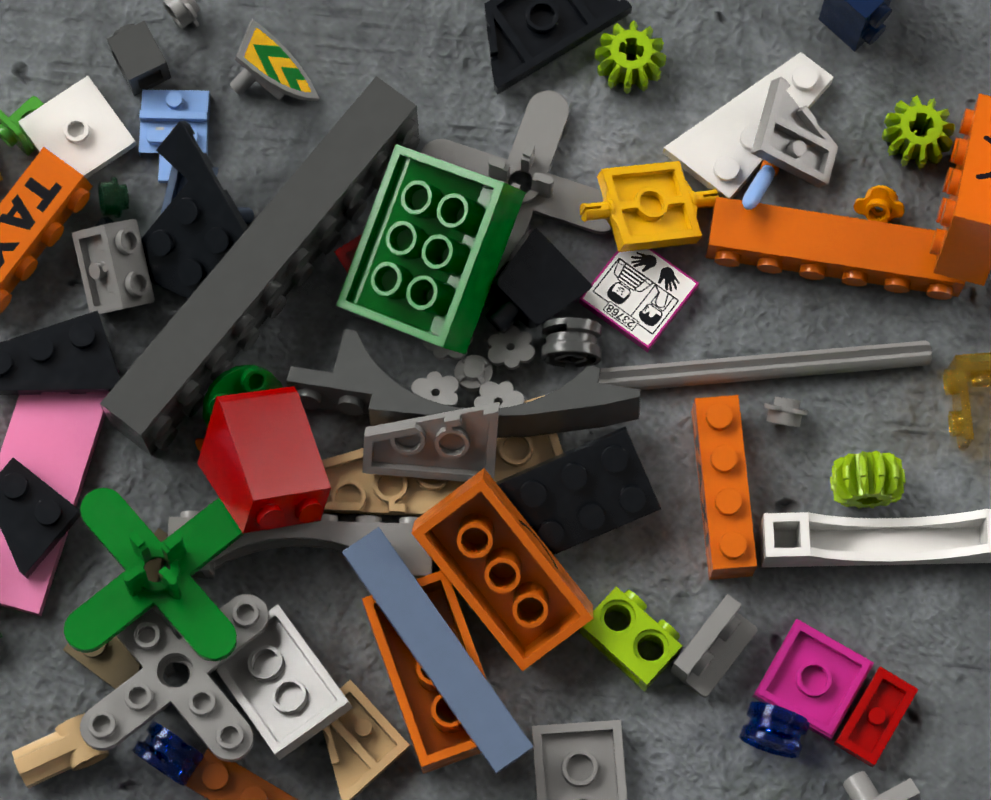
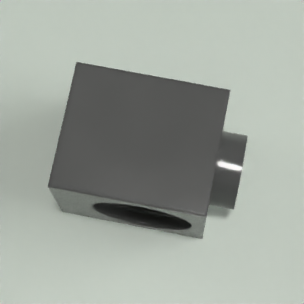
[107,21,171,96]

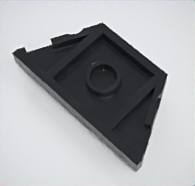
[484,0,632,94]

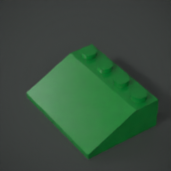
[336,144,526,355]

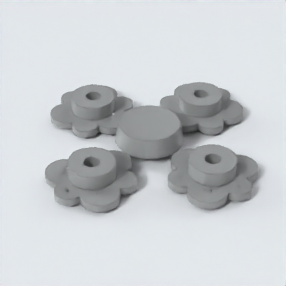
[411,325,535,408]

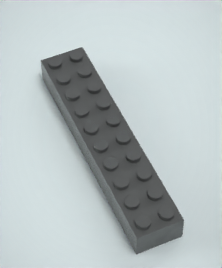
[100,76,420,457]

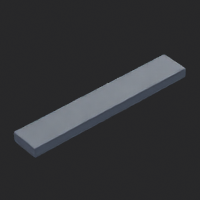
[342,527,533,775]

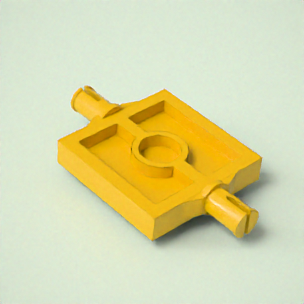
[580,161,719,252]

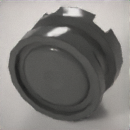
[541,317,602,367]

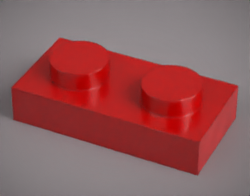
[834,666,919,768]

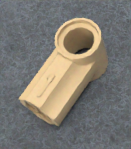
[12,713,109,788]

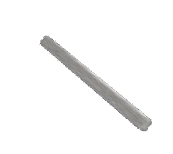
[598,340,932,390]

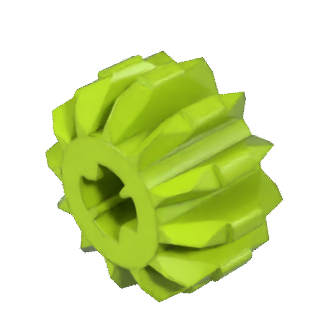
[595,20,666,94]
[882,95,955,169]
[830,451,906,509]

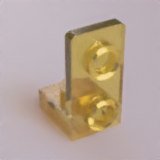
[943,352,991,449]

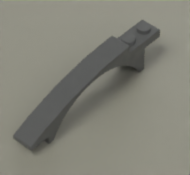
[286,329,641,438]

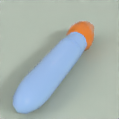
[742,160,780,210]

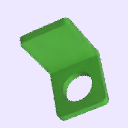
[0,96,44,156]

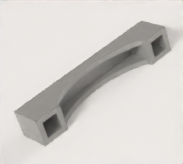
[166,511,434,579]

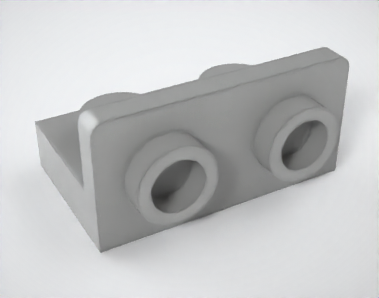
[71,219,155,314]
[670,594,757,698]

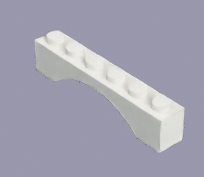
[759,509,991,567]

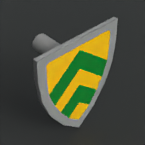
[230,19,320,101]

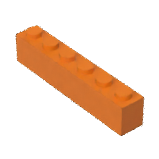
[706,197,966,300]

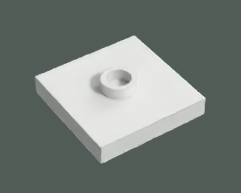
[18,76,137,179]

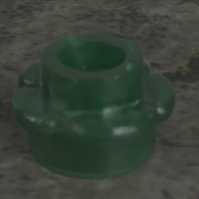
[98,177,129,218]

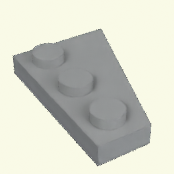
[363,402,500,482]

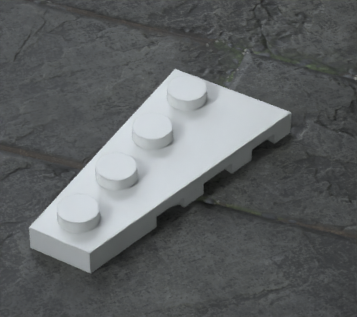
[663,52,833,199]

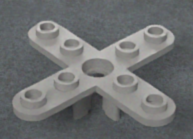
[421,91,612,275]
[80,594,269,762]

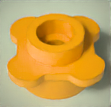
[854,185,905,223]

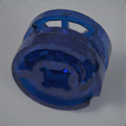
[739,702,810,758]
[132,721,204,786]

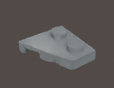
[751,77,838,188]

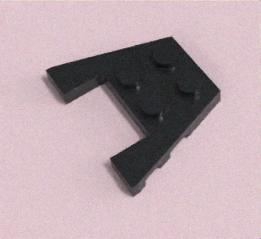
[94,121,248,298]

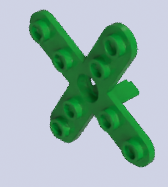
[64,488,245,661]

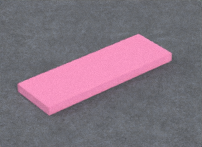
[0,368,119,616]

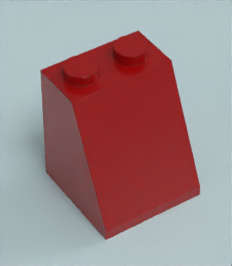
[197,386,331,534]

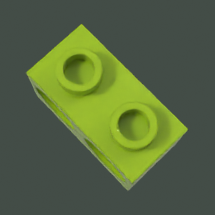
[579,586,683,692]

